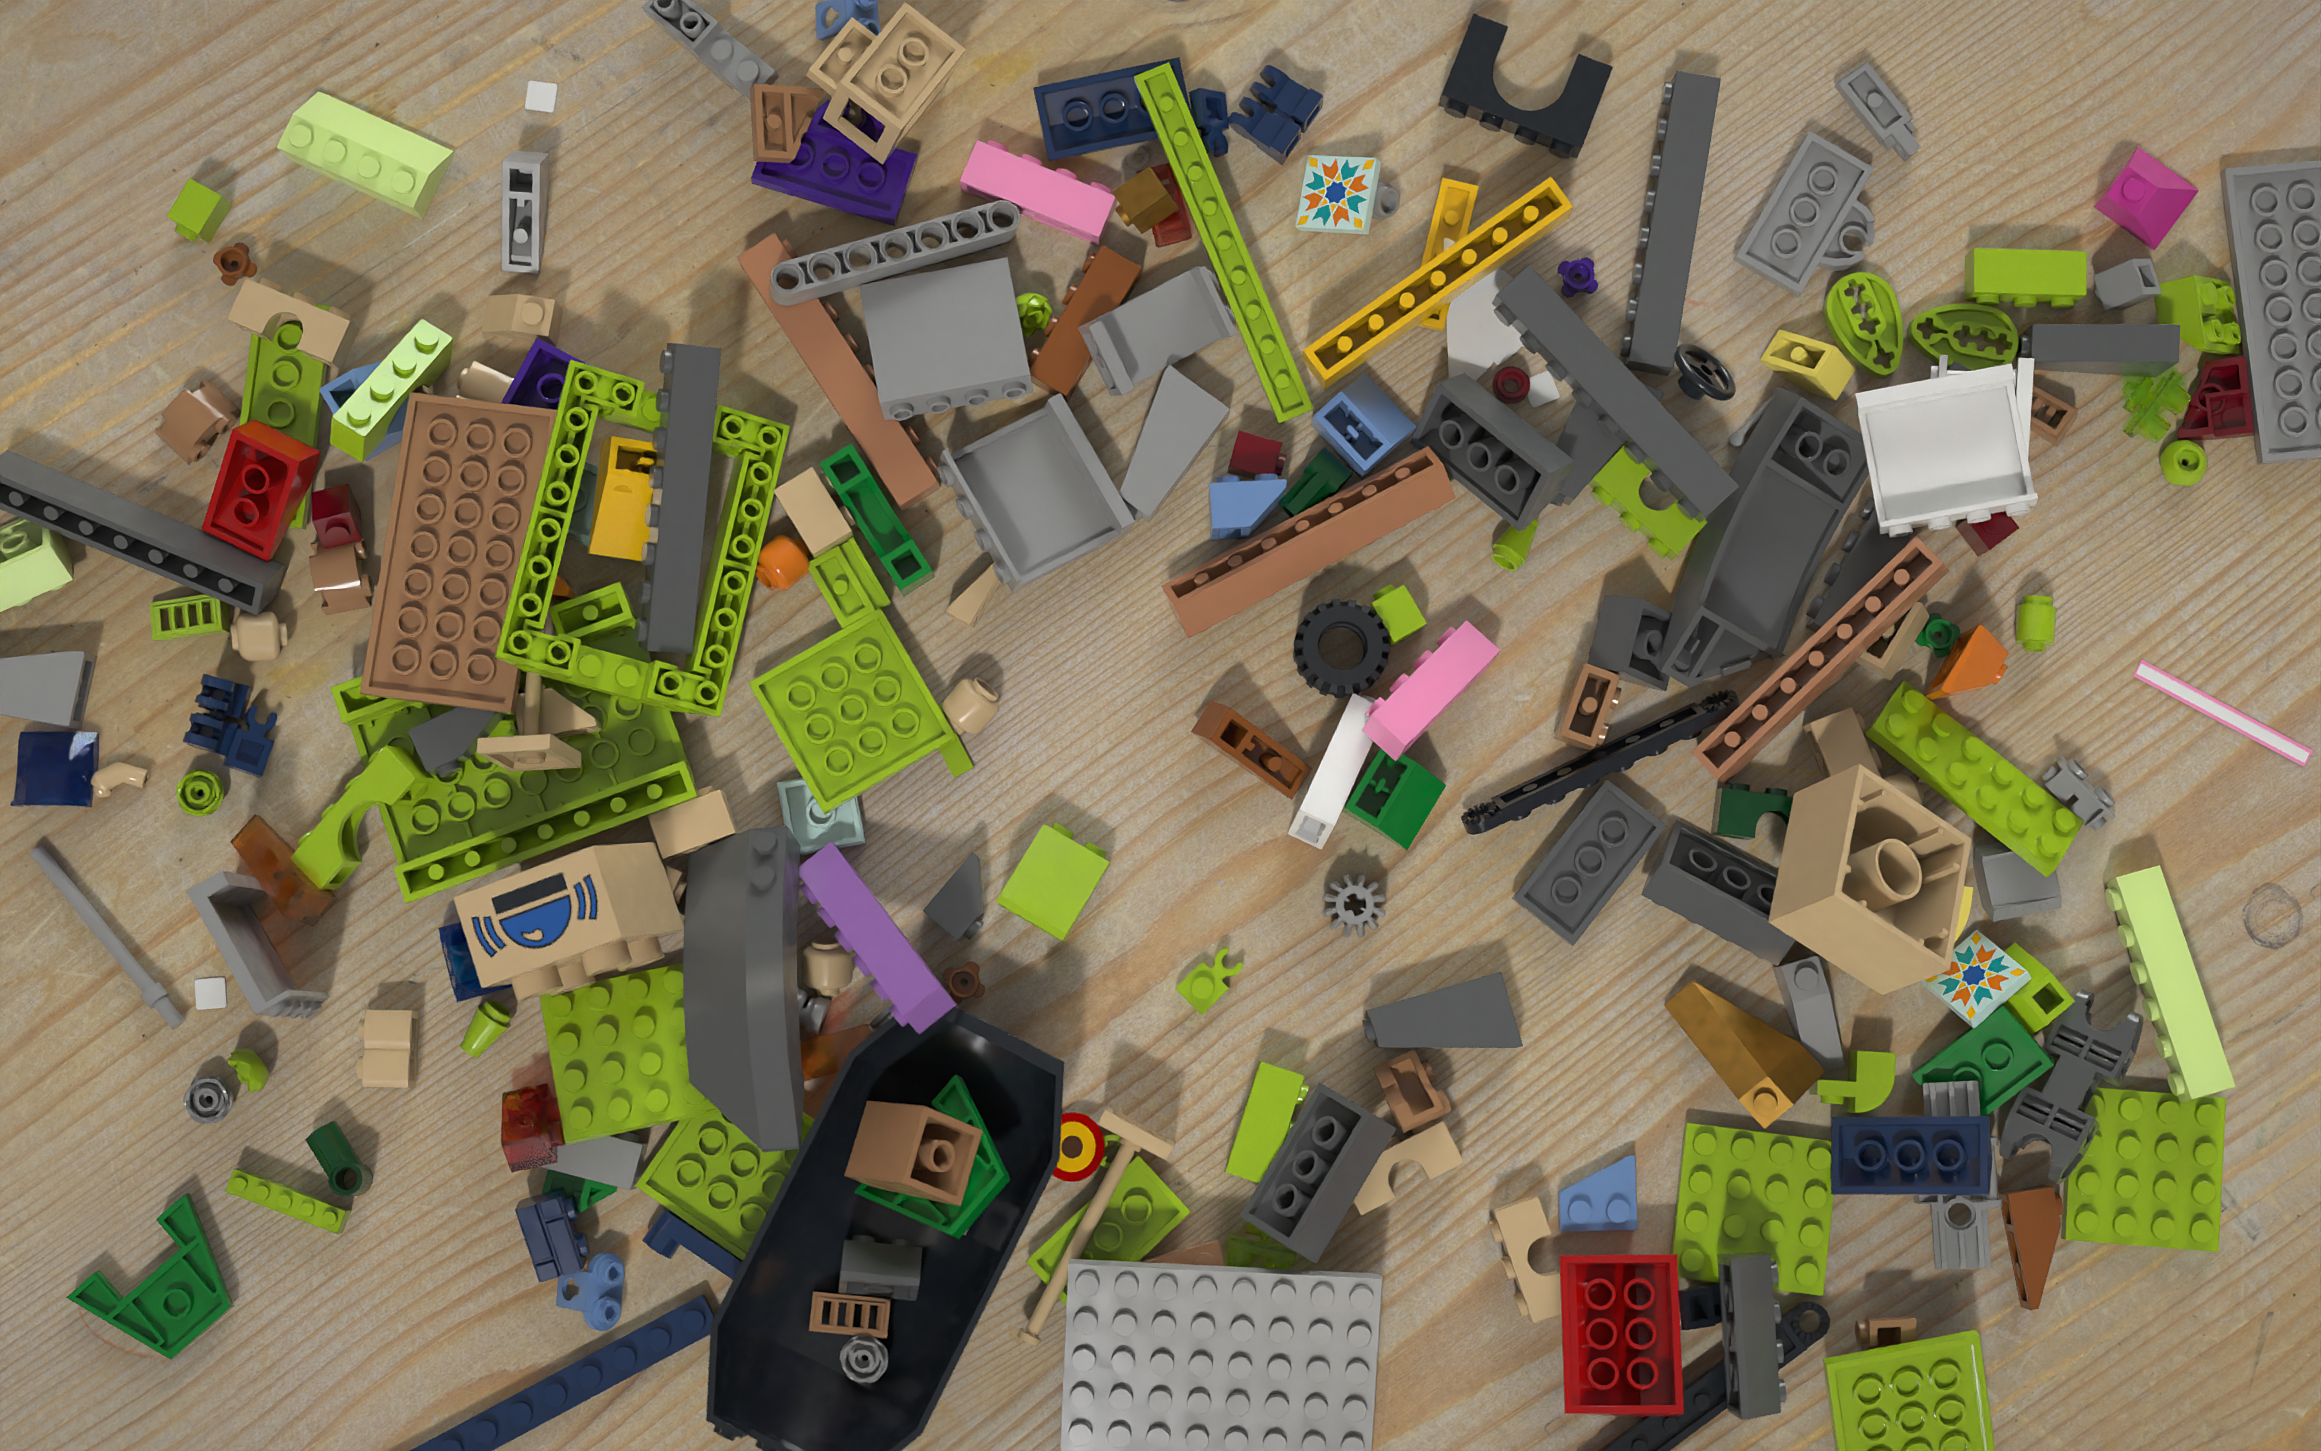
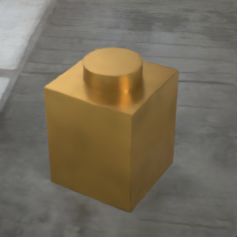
[1112,166,1179,234]

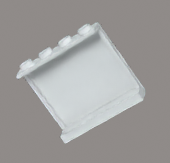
[1855,363,2038,538]

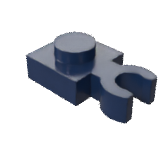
[1189,88,1229,157]
[222,705,277,778]

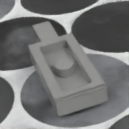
[1835,61,1921,162]

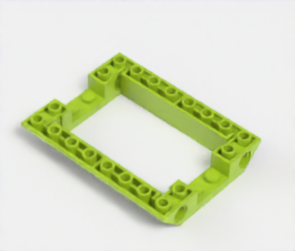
[495,360,790,718]

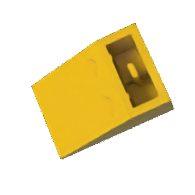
[588,436,657,562]

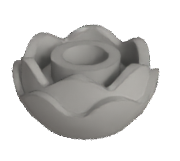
[183,1076,233,1124]
[840,1335,889,1383]

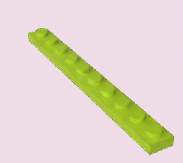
[1134,62,1314,425]

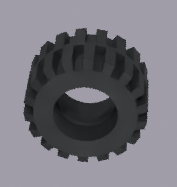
[1293,599,1390,698]

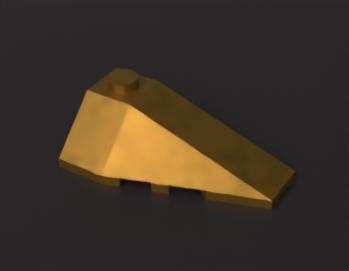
[1664,979,1825,1129]

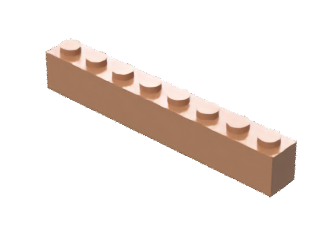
[737,233,940,512]
[1161,446,1456,638]
[1691,536,1949,785]

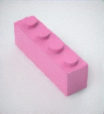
[960,140,1116,246]
[1362,620,1501,761]

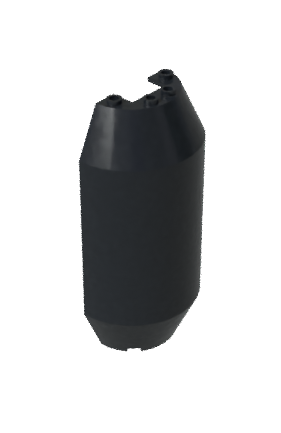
[706,1006,1064,1451]

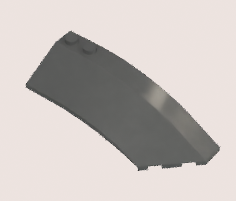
[1658,387,1869,688]
[683,825,805,1152]

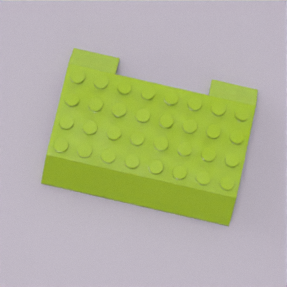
[330,582,698,904]

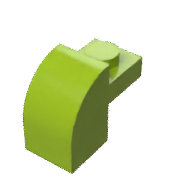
[1809,1051,1896,1113]

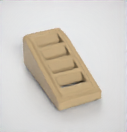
[945,562,1001,629]

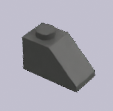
[923,852,984,942]

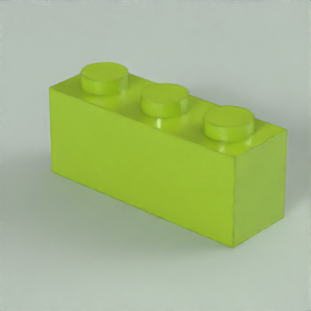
[1964,248,2087,309]
[1224,1061,1309,1183]

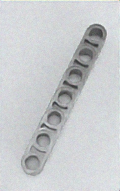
[769,200,1020,306]

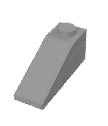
[502,150,549,274]
[1772,955,1845,1072]
[518,1131,648,1190]

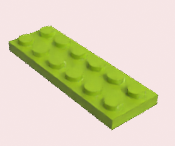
[239,304,330,530]
[1865,680,2084,877]

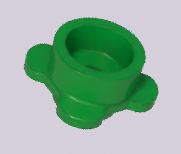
[1915,613,1960,658]

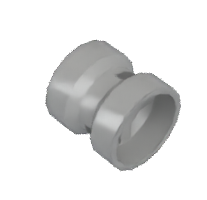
[797,988,831,1036]

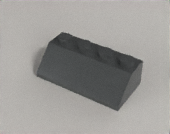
[1410,373,1576,532]
[1641,820,1796,966]
[1240,1082,1396,1264]
[1717,1252,1786,1420]

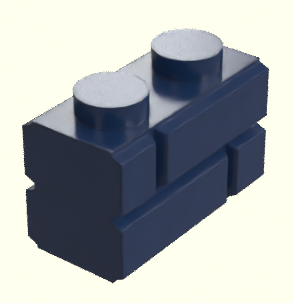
[515,1188,591,1282]

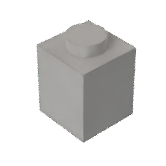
[2093,258,2162,311]

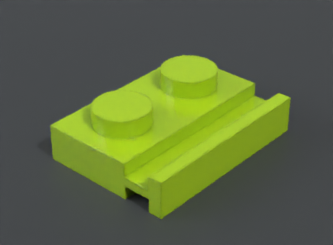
[808,537,891,629]

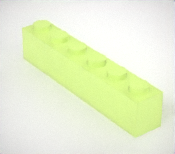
[2105,865,2236,1103]

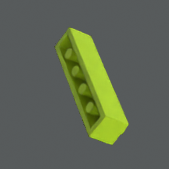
[225,1168,351,1234]

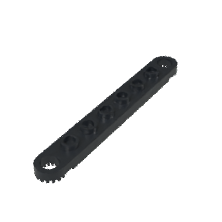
[1461,690,1741,835]
[1599,1301,1830,1451]

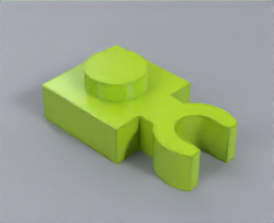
[1175,948,1243,1015]

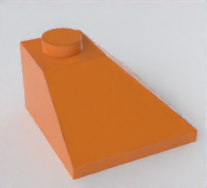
[1924,624,2009,701]

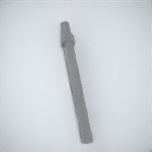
[30,845,185,1030]

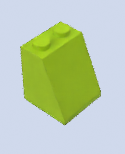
[996,822,1110,943]

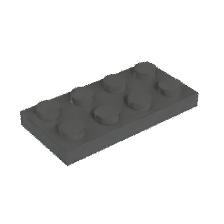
[1512,779,1667,946]

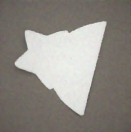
[1443,238,1550,381]

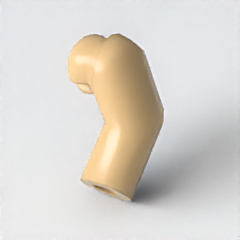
[91,762,151,798]

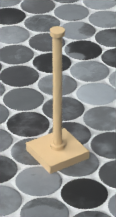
[477,625,582,772]
[1017,1106,1174,1347]

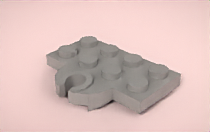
[1733,131,1875,297]

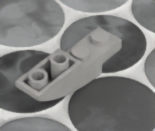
[642,0,779,101]

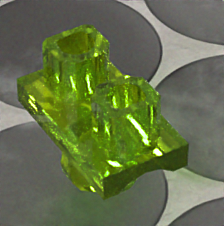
[2122,371,2192,443]
[1226,1222,1297,1269]

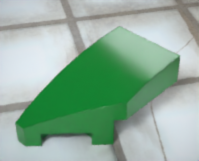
[541,1169,617,1213]

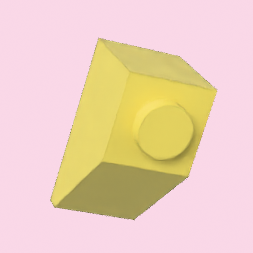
[1760,329,1856,401]

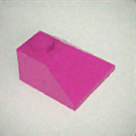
[2093,147,2199,250]

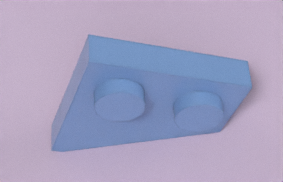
[1558,1155,1637,1231]

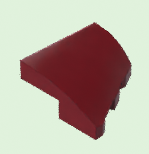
[2178,356,2255,441]

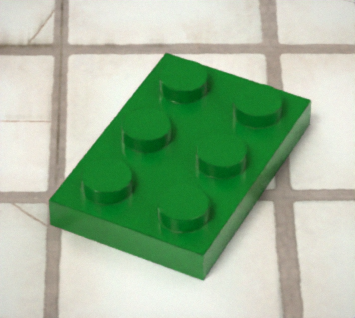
[1912,1003,2054,1116]

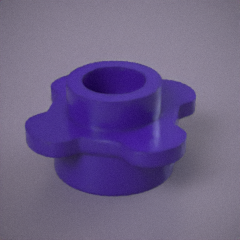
[1557,257,1598,297]

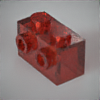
[501,1083,563,1172]

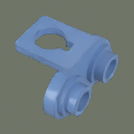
[815,0,881,41]
[556,1252,625,1331]

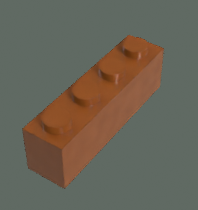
[1028,245,1142,403]

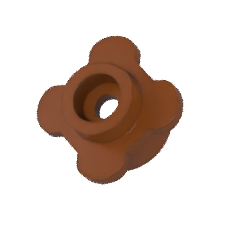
[213,243,257,286]
[943,961,985,1004]

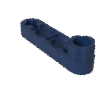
[642,1207,743,1280]

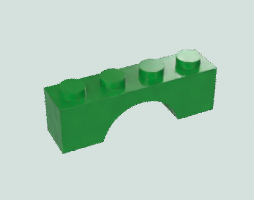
[819,444,935,597]

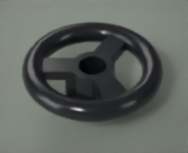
[1674,344,1736,401]

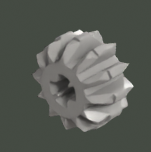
[1322,873,1386,937]

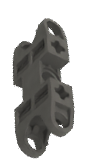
[1999,989,2143,1184]

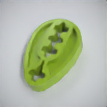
[1823,272,1903,379]
[1907,304,2019,371]

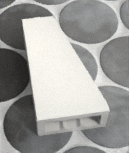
[1287,693,1376,850]

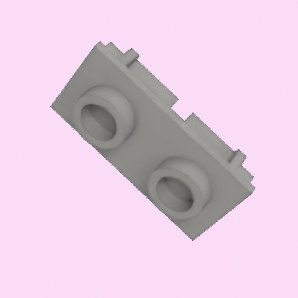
[2041,755,2116,831]

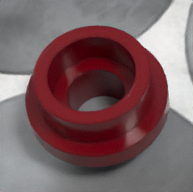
[1492,366,1530,404]

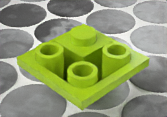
[2154,275,2241,356]
[2004,943,2075,1035]

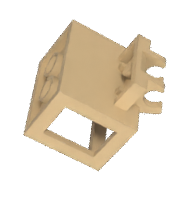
[806,2,966,164]

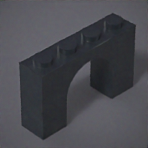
[1438,14,1613,159]

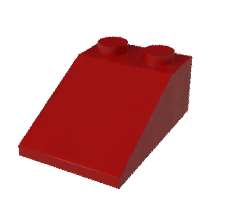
[201,419,321,562]

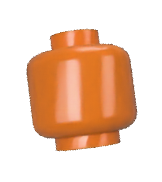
[755,535,810,591]

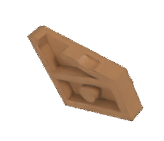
[750,84,824,163]

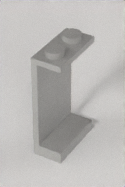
[1078,265,1237,396]

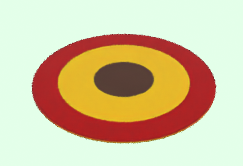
[1052,1112,1105,1182]

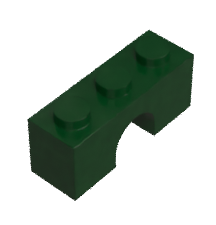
[1711,782,1794,840]

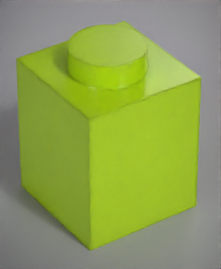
[166,178,232,243]
[1369,584,1427,647]

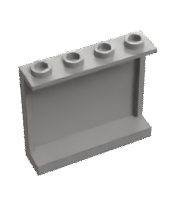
[859,257,1033,421]
[937,393,1135,593]
[187,871,330,1019]

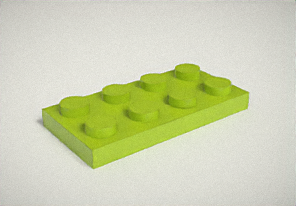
[1025,1155,1191,1306]

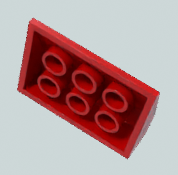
[1559,1254,1684,1416]

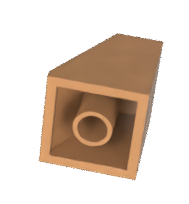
[844,1101,983,1206]

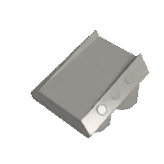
[1973,842,2061,922]

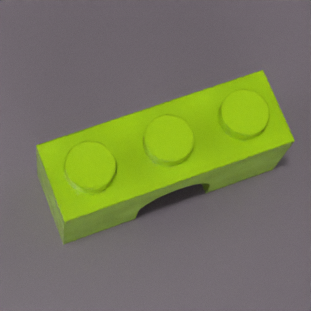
[1588,445,1707,560]

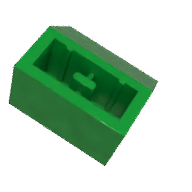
[1342,748,1446,851]

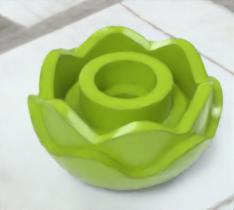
[1016,293,1052,336]
[2159,440,2208,487]
[176,769,225,817]
[228,1048,270,1093]

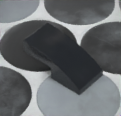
[1678,1282,1721,1330]

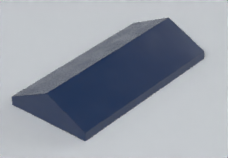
[1033,57,1192,162]
[1831,1116,1993,1195]

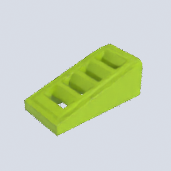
[149,594,230,641]

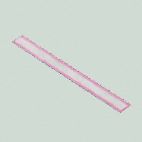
[2133,659,2313,767]

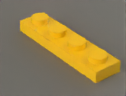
[1416,177,1479,332]

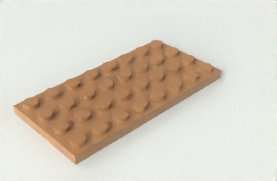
[360,392,557,714]

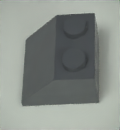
[1587,595,1672,691]
[838,1235,922,1301]

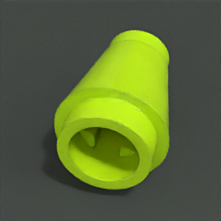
[1491,519,1539,572]
[460,999,513,1058]

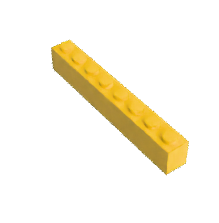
[1302,177,1573,390]

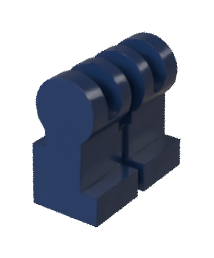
[1227,65,1323,165]
[182,674,253,756]

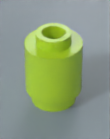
[2015,595,2056,652]

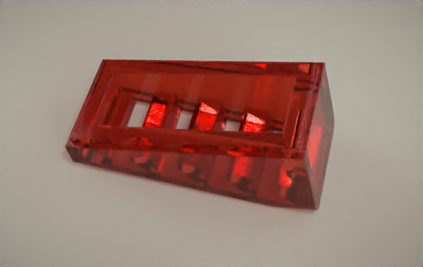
[1136,163,1192,247]

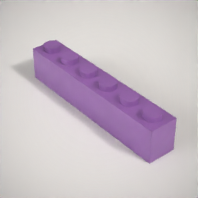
[799,841,956,1034]

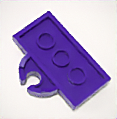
[751,99,918,226]

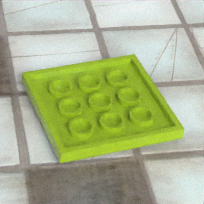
[748,607,957,815]
[539,963,720,1145]
[2061,1087,2226,1252]
[635,1111,815,1261]
[1670,1122,1834,1296]
[1822,1330,1995,1451]

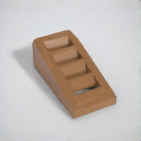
[2030,383,2078,446]
[809,1292,891,1338]

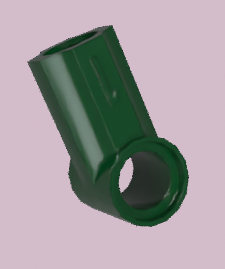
[1278,448,1353,518]
[305,1121,373,1196]

